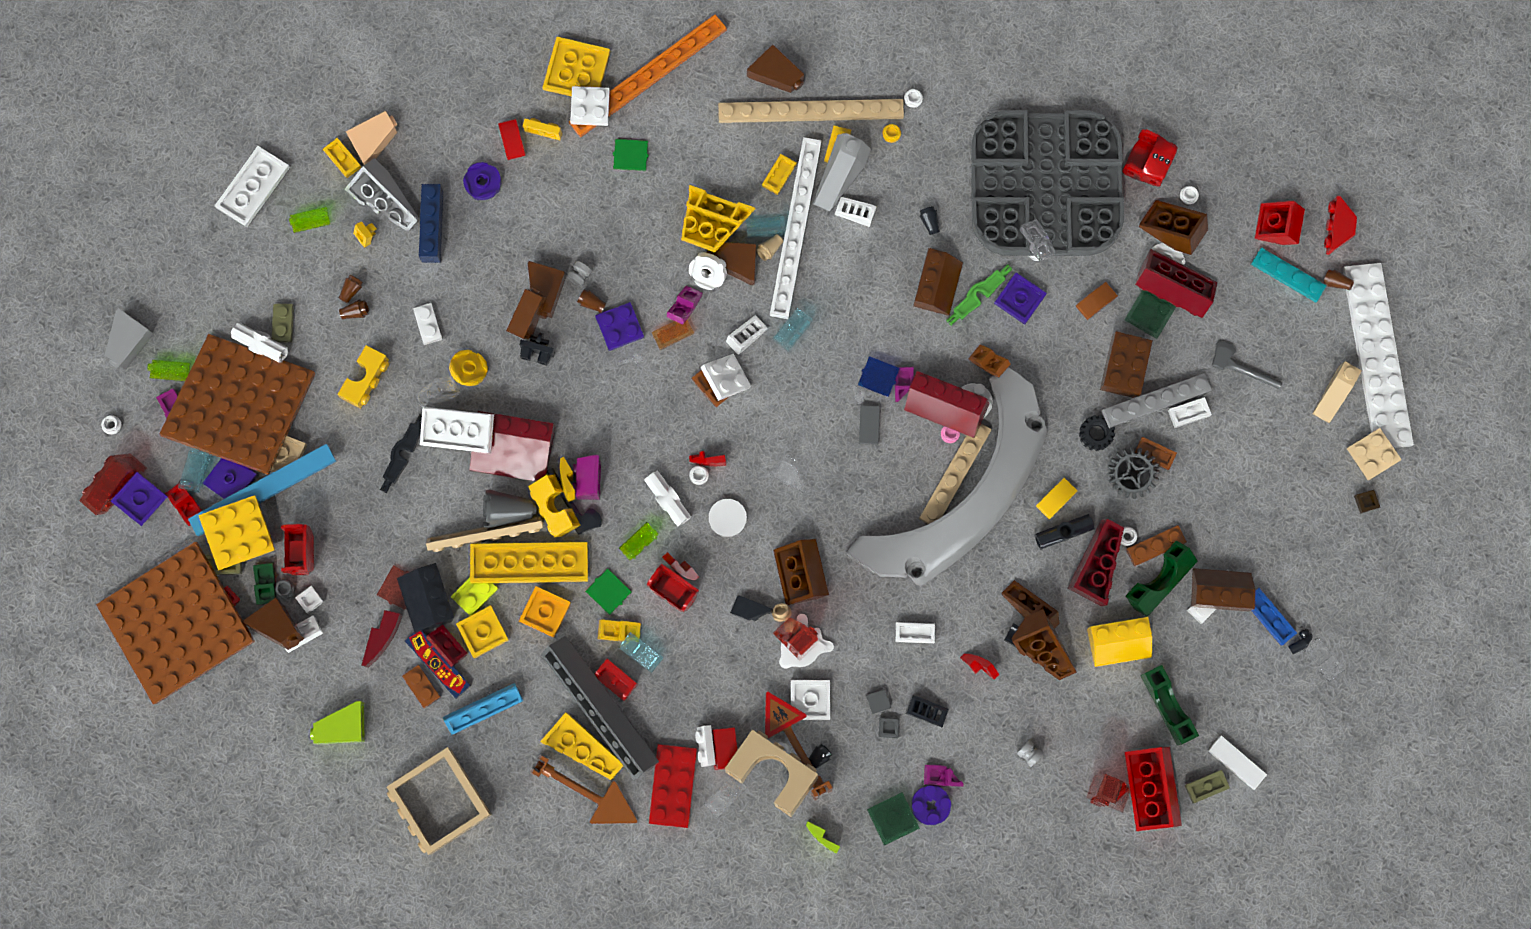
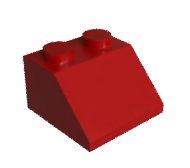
[1255,201,1305,245]

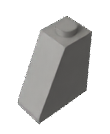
[105,308,153,370]

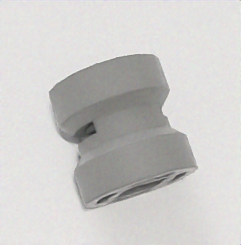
[566,261,592,287]
[1016,739,1044,767]

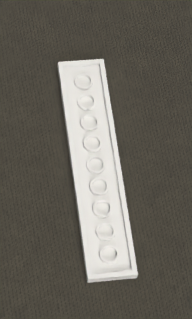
[1342,263,1414,448]

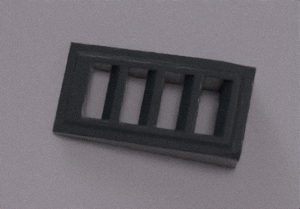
[905,695,949,728]

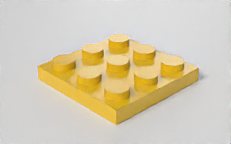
[542,37,611,97]
[198,495,276,570]

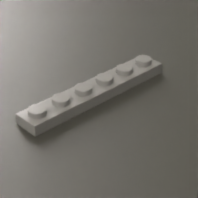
[1102,373,1212,428]

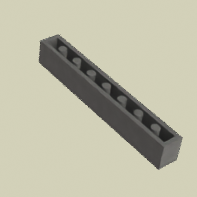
[541,636,659,781]

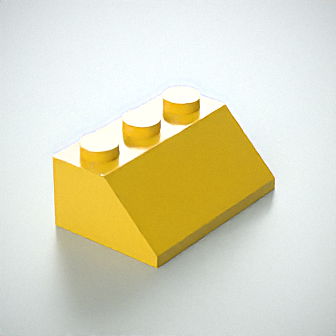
[1087,617,1152,667]

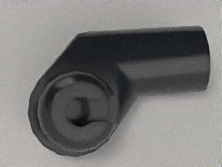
[1288,629,1313,655]

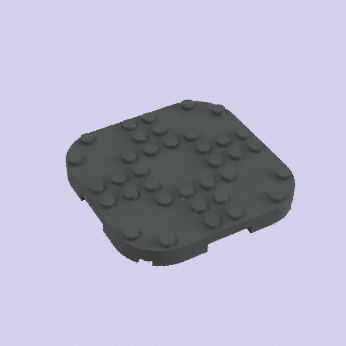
[971,110,1124,256]

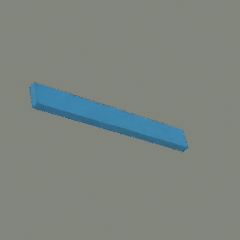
[188,444,337,537]

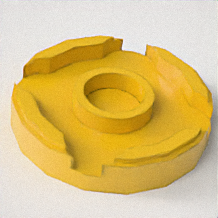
[449,350,488,386]

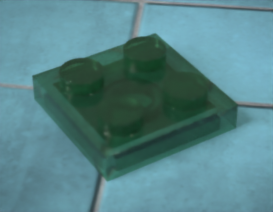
[1124,290,1176,339]
[866,792,920,846]

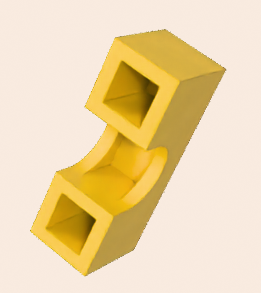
[337,345,389,409]
[528,475,581,537]

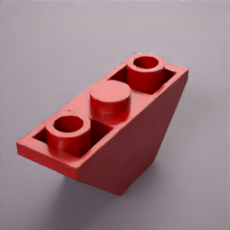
[1324,196,1357,255]

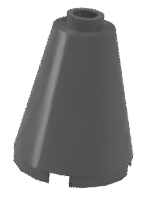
[483,489,536,528]

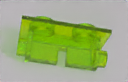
[289,207,331,233]
[147,360,190,381]
[619,522,659,561]

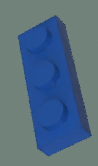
[1252,588,1297,646]

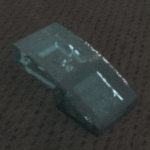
[619,632,664,673]

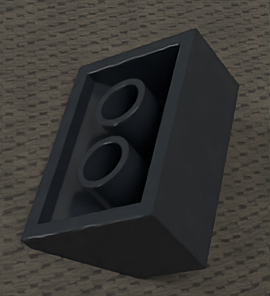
[397,563,454,634]

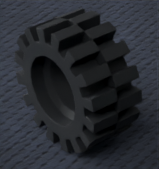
[1079,415,1115,451]

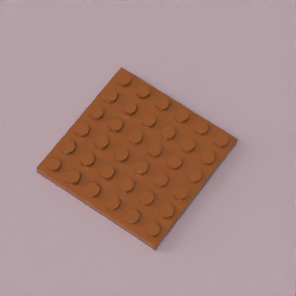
[159,334,315,475]
[96,542,255,704]

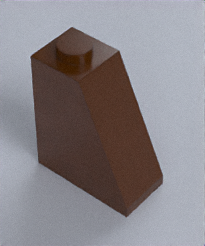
[747,45,804,93]
[707,243,756,285]
[528,261,566,319]
[506,287,546,339]
[243,598,305,650]

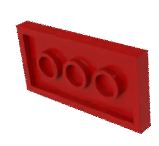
[649,744,697,828]

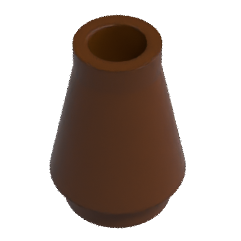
[1324,269,1354,291]
[338,275,363,304]
[577,289,606,313]
[339,299,369,320]

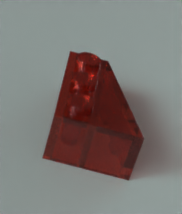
[79,453,147,515]
[773,618,818,661]
[1086,774,1130,813]

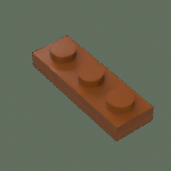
[1126,525,1187,567]

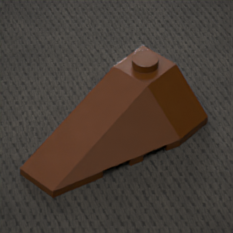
[1012,609,1077,680]

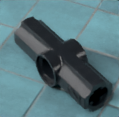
[1034,514,1095,550]

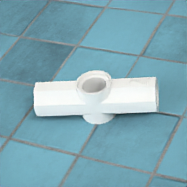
[231,323,288,362]
[644,470,691,527]

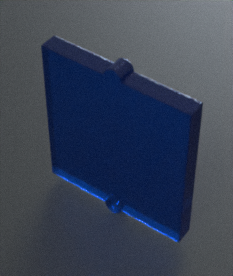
[858,356,900,397]

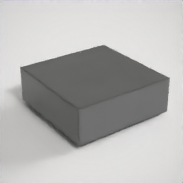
[866,689,891,714]
[878,717,899,738]

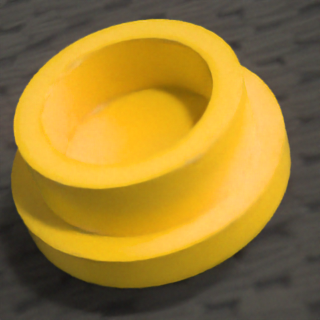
[882,124,901,143]

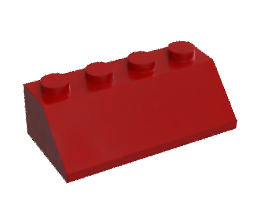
[1124,747,1182,831]

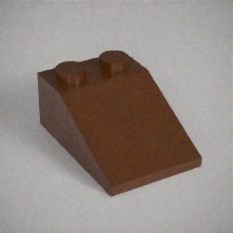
[1139,200,1208,255]

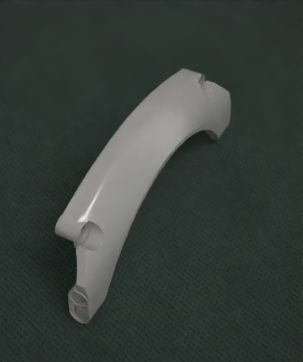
[846,367,1048,586]

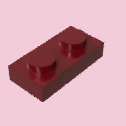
[426,624,468,667]

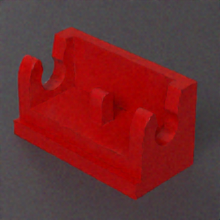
[595,659,638,701]
[712,727,737,770]

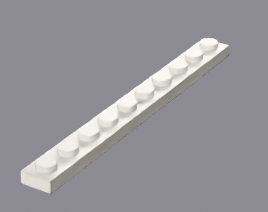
[770,137,822,319]

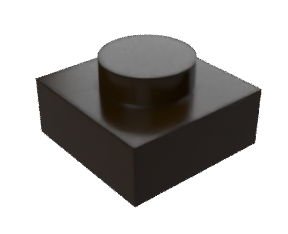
[1354,490,1381,514]

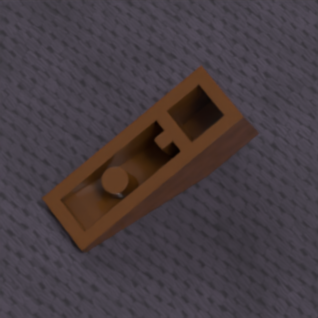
[1001,580,1060,628]

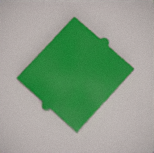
[612,139,649,171]
[585,569,632,615]

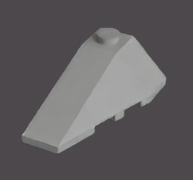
[813,133,871,211]
[345,158,419,231]

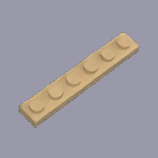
[919,424,992,524]
[426,516,543,552]

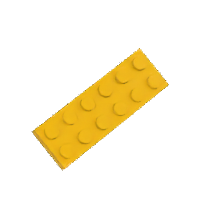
[470,542,588,584]

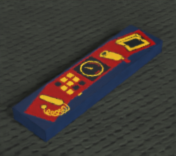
[405,631,471,699]

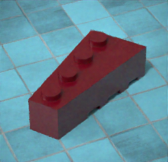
[1067,519,1124,606]

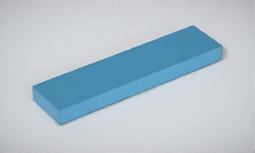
[443,683,523,735]

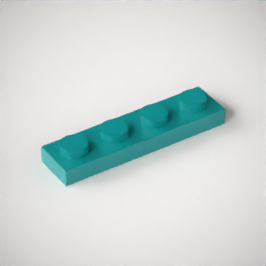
[1251,247,1327,303]

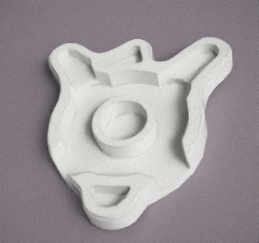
[779,614,834,669]

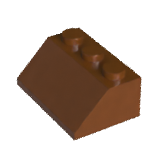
[913,248,963,316]
[773,539,829,606]
[1191,568,1256,612]

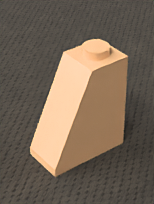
[346,111,397,165]

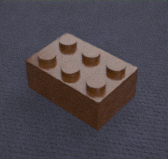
[1100,331,1153,398]

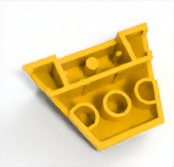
[681,185,755,252]

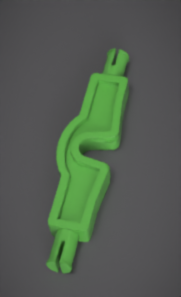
[946,264,1012,326]

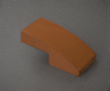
[1076,282,1118,320]
[968,345,1011,378]
[691,370,730,407]

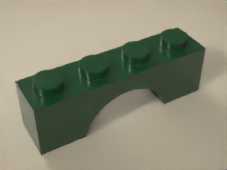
[1125,541,1198,617]
[1140,665,1199,746]

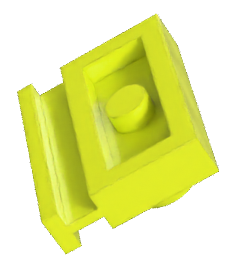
[451,577,498,616]

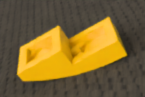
[560,457,575,502]
[1036,478,1078,519]
[598,619,641,643]

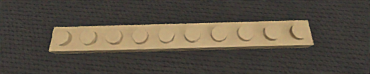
[718,99,904,123]

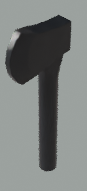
[547,468,602,535]

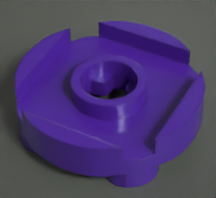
[463,162,501,200]
[911,785,951,825]

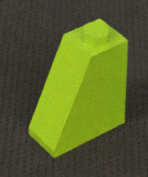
[310,701,365,744]

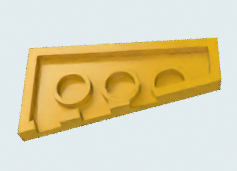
[540,712,624,780]

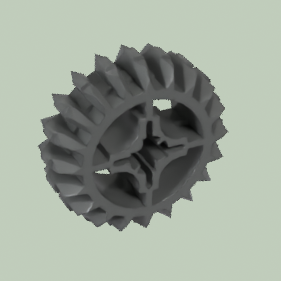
[1107,447,1160,499]

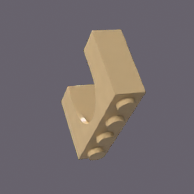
[725,730,818,817]

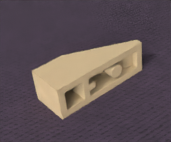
[1313,361,1362,423]

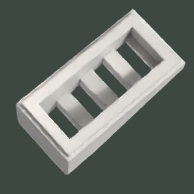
[835,197,877,227]
[726,315,768,355]

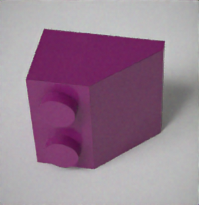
[572,455,601,500]

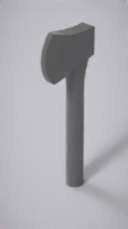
[1212,341,1282,389]

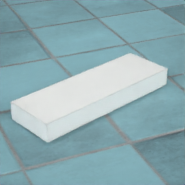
[1208,736,1267,790]

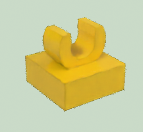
[353,221,377,248]

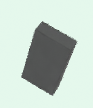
[859,405,880,445]

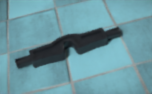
[380,413,422,493]

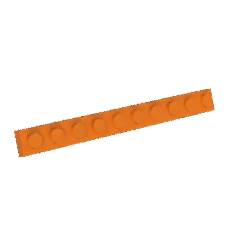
[569,14,727,138]

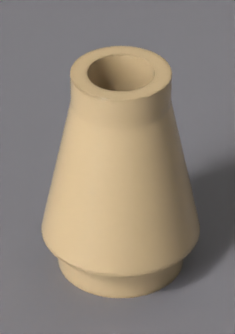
[756,234,784,261]

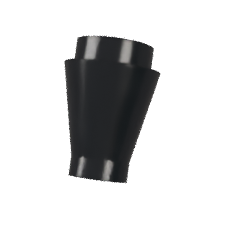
[919,206,940,235]
[808,743,833,769]

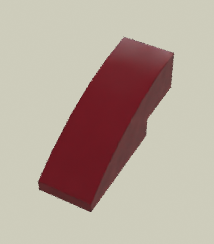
[361,610,402,668]

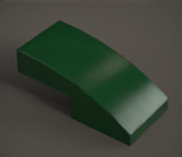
[253,562,276,605]

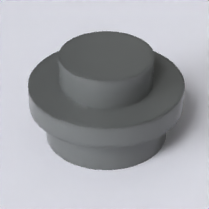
[275,579,295,599]

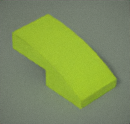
[806,821,840,854]

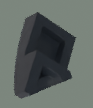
[730,595,773,621]

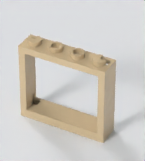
[387,747,492,855]

